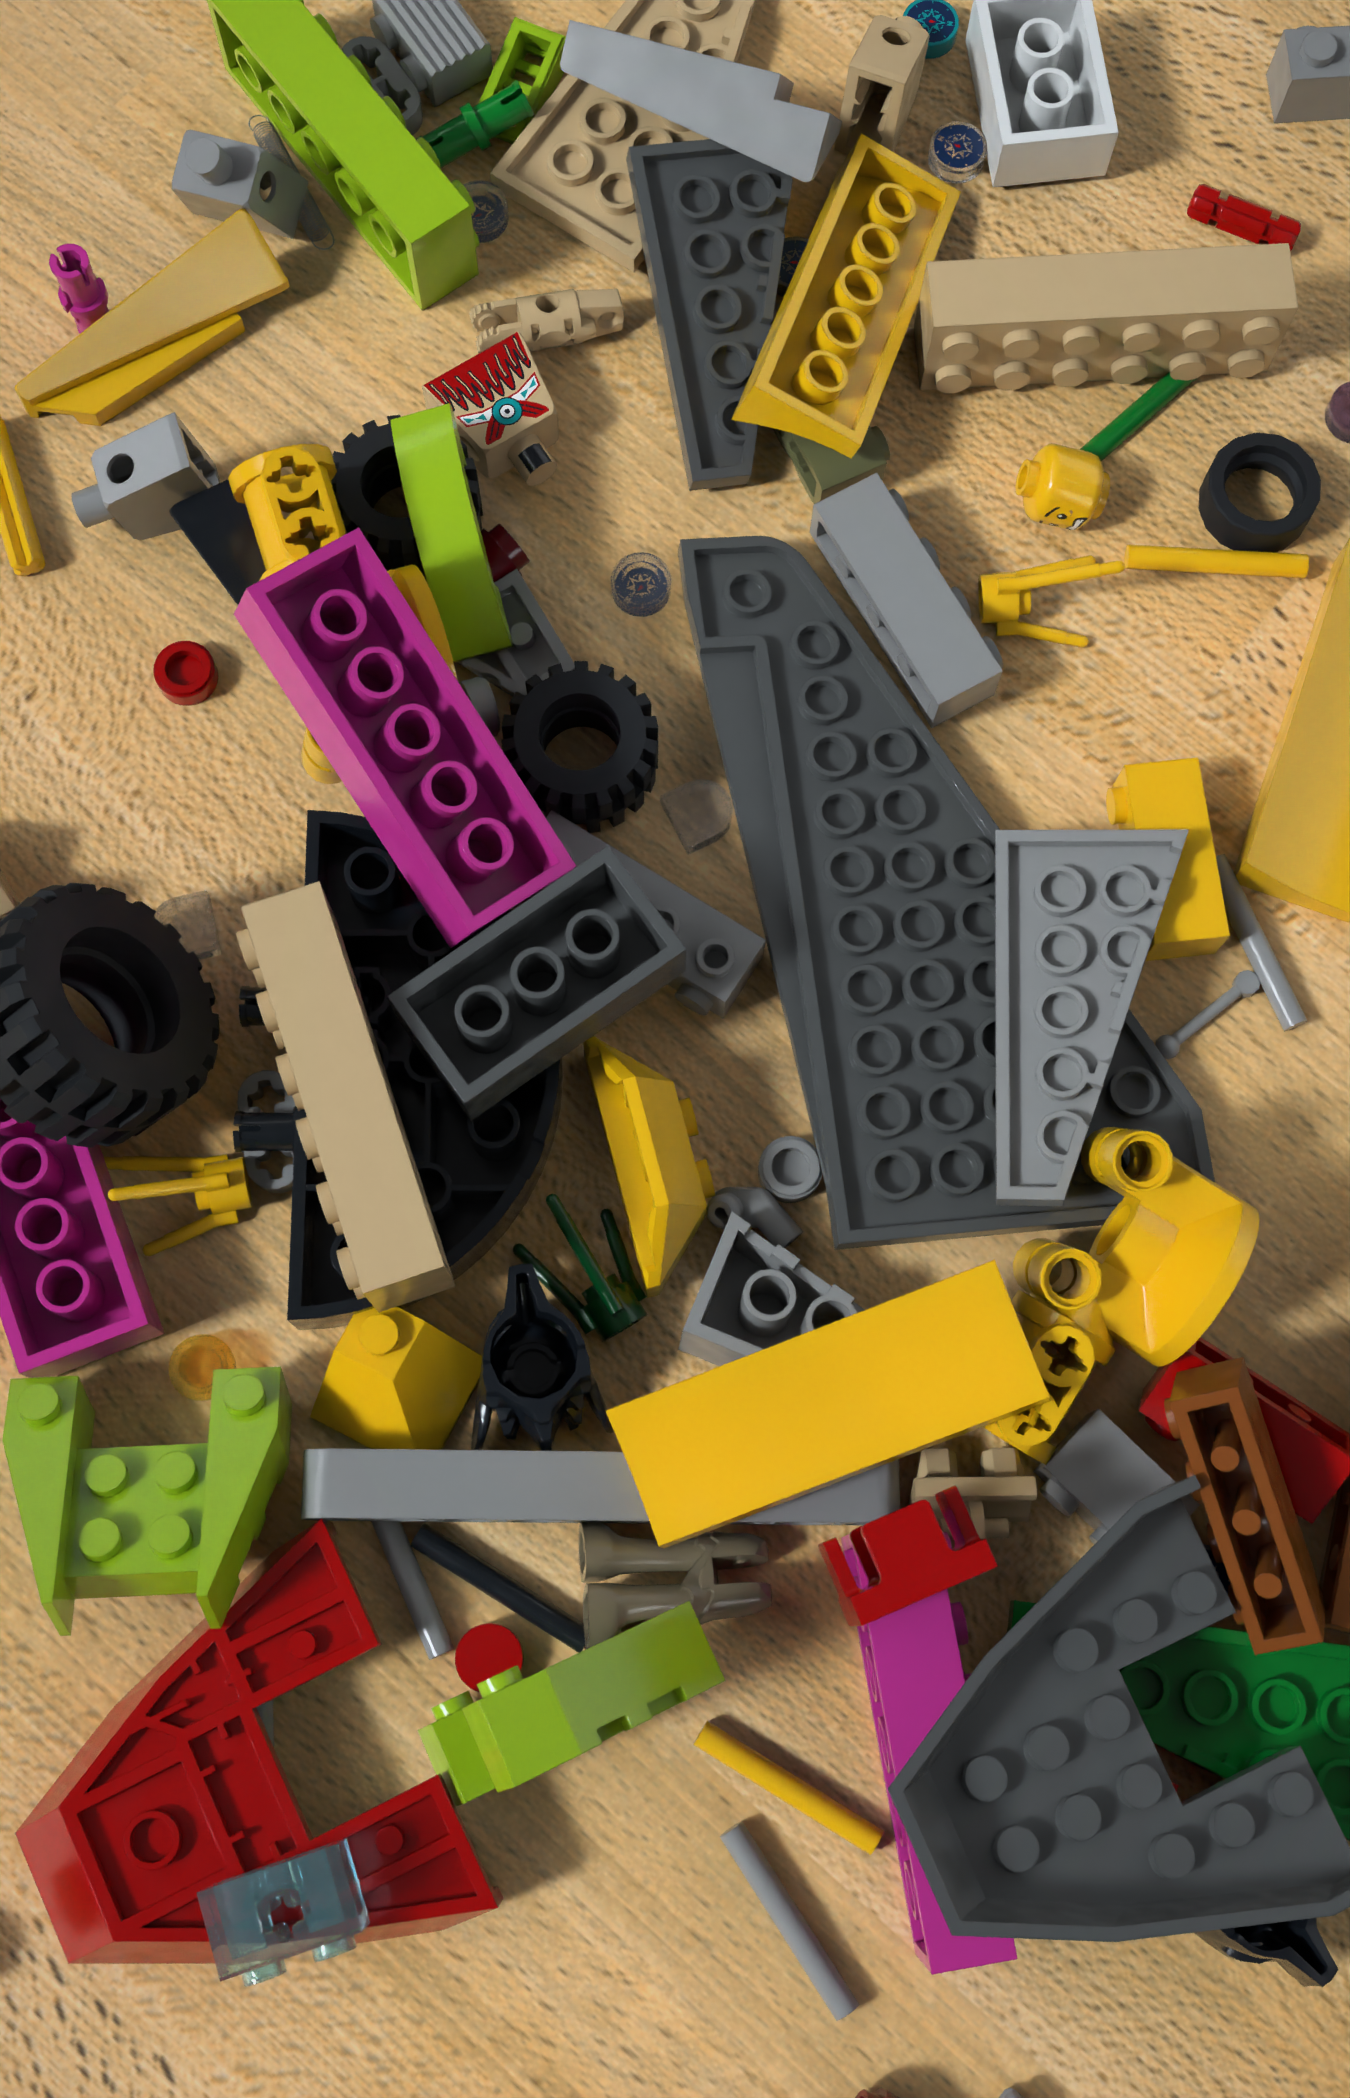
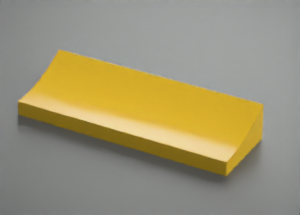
[731,133,961,459]
[1234,538,1350,923]
[606,1260,1051,1549]

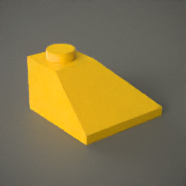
[310,1307,482,1450]

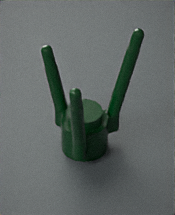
[513,1194,647,1342]

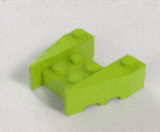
[2,1367,292,1636]
[418,1601,726,1806]

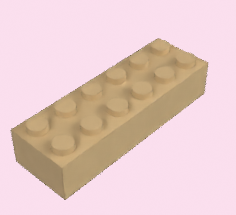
[914,243,1298,393]
[236,881,456,1313]

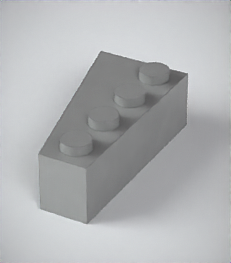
[678,1211,865,1366]

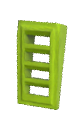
[478,17,566,144]

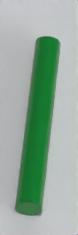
[1080,372,1197,461]

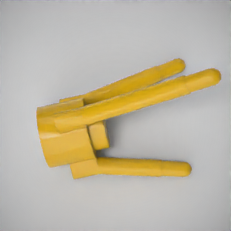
[978,555,1125,648]
[104,1154,252,1256]

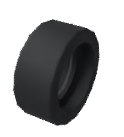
[1198,433,1321,552]

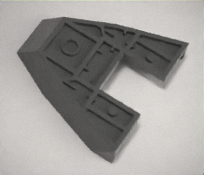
[888,1475,1350,1942]

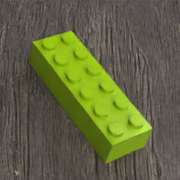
[207,0,480,311]

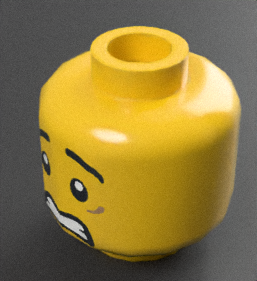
[1015,443,1110,530]

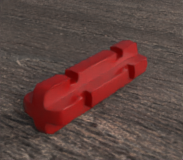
[1187,184,1301,251]

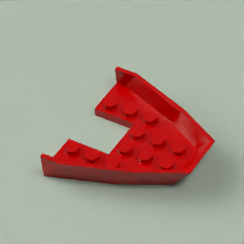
[15,1518,503,1964]

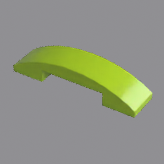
[390,403,513,662]

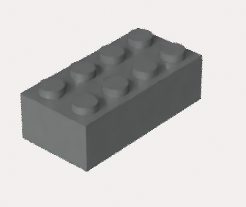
[387,846,687,1121]

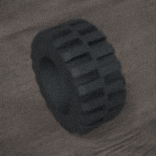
[0,883,220,1148]

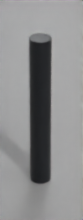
[411,1523,585,1653]

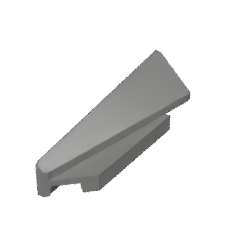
[560,20,842,183]

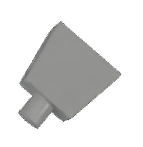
[172,130,308,239]
[71,412,221,540]

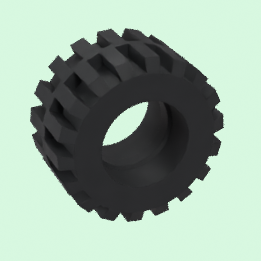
[331,415,483,584]
[501,661,658,833]

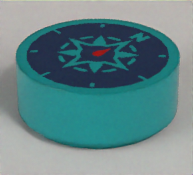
[903,0,959,59]

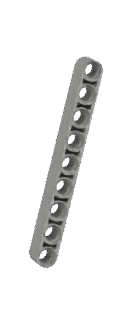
[301,1448,900,1526]

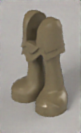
[579,1521,772,1649]

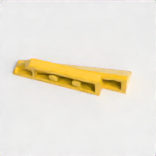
[15,208,290,426]

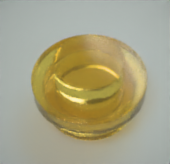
[169,1334,236,1401]

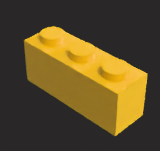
[1106,757,1230,961]

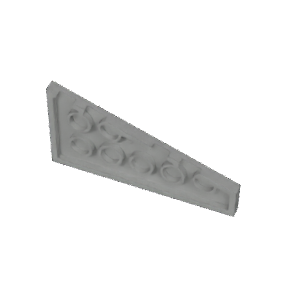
[995,829,1189,1206]

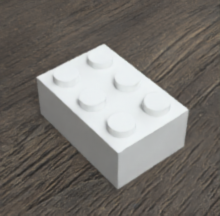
[965,0,1119,188]

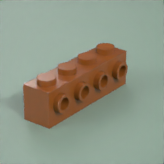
[1164,1357,1326,1655]

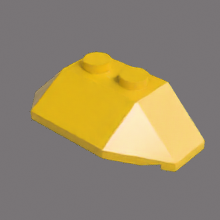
[583,1037,715,1298]

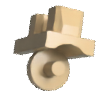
[908,1448,1037,1539]

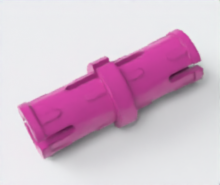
[49,244,109,334]

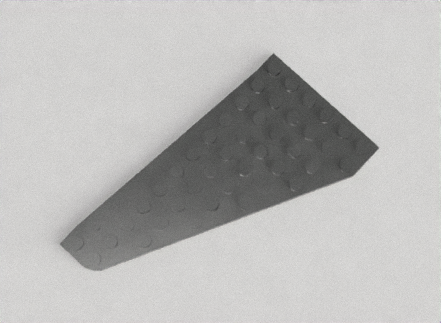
[678,536,1215,1250]

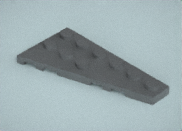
[626,139,793,491]

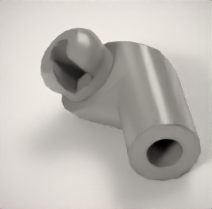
[706,1187,803,1248]

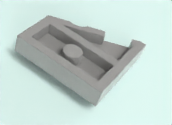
[456,569,575,697]

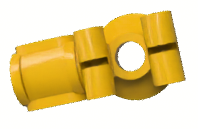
[228,444,457,784]
[983,1127,1260,1465]

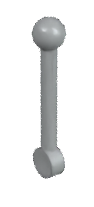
[1155,970,1260,1059]

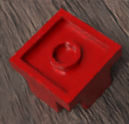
[818,1485,998,1626]

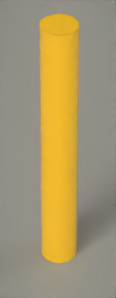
[1124,545,1309,578]
[693,1721,884,1855]

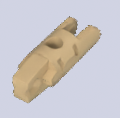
[469,289,624,353]

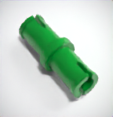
[416,80,535,169]

